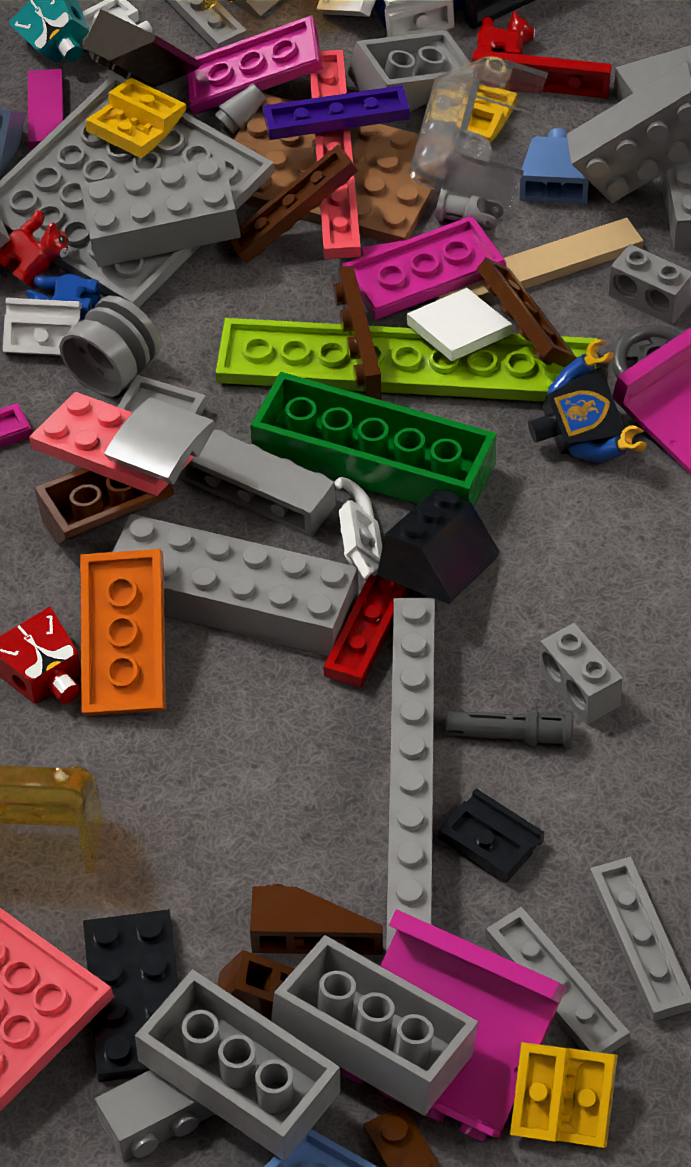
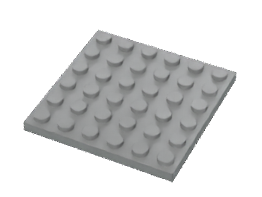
[0,73,275,308]

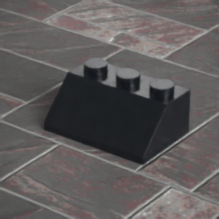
[377,489,499,604]

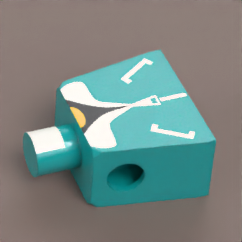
[8,0,90,63]

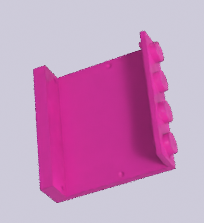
[612,327,691,475]
[340,909,567,1142]

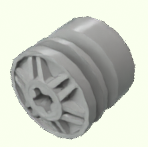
[59,295,161,397]

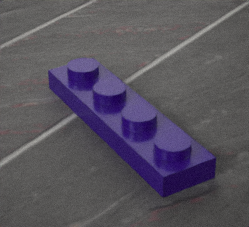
[263,85,410,140]

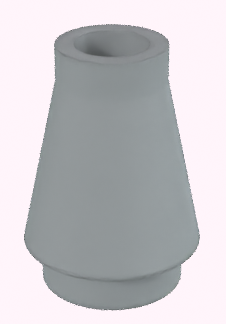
[215,83,267,135]

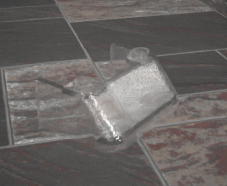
[409,56,548,211]

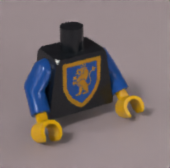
[528,340,647,464]

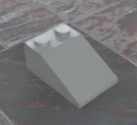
[348,30,477,112]

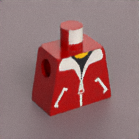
[0,606,81,704]

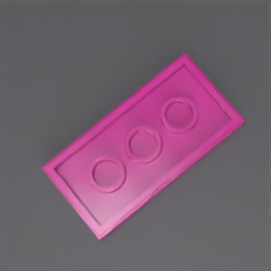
[186,16,323,114]
[342,216,506,320]

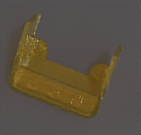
[0,765,103,873]

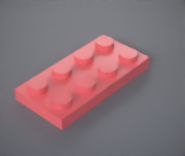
[29,392,195,496]

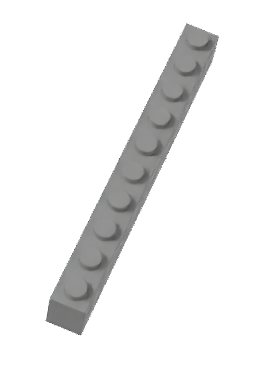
[386,598,435,952]

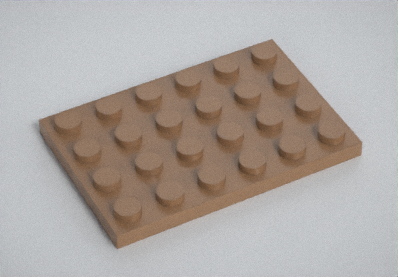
[234,93,457,243]

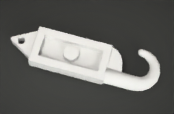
[335,477,382,579]

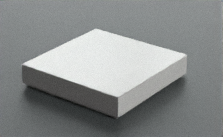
[407,288,512,361]

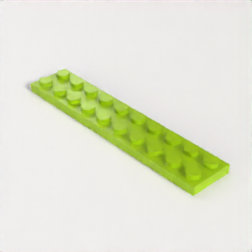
[216,318,597,402]

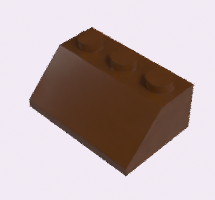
[34,468,175,544]

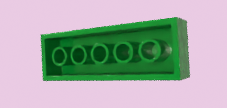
[250,371,497,507]

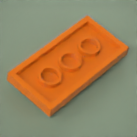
[80,549,166,717]

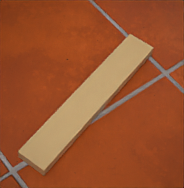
[434,217,644,302]

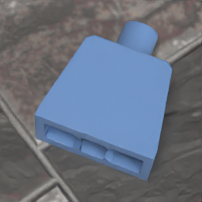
[520,128,589,204]

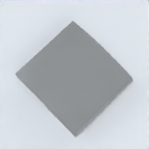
[104,397,217,485]

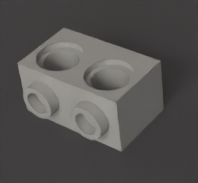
[609,244,691,325]
[539,623,623,724]

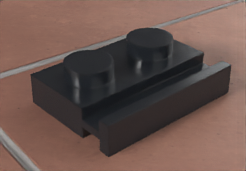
[438,788,544,883]

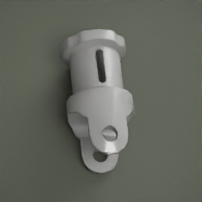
[436,189,504,231]

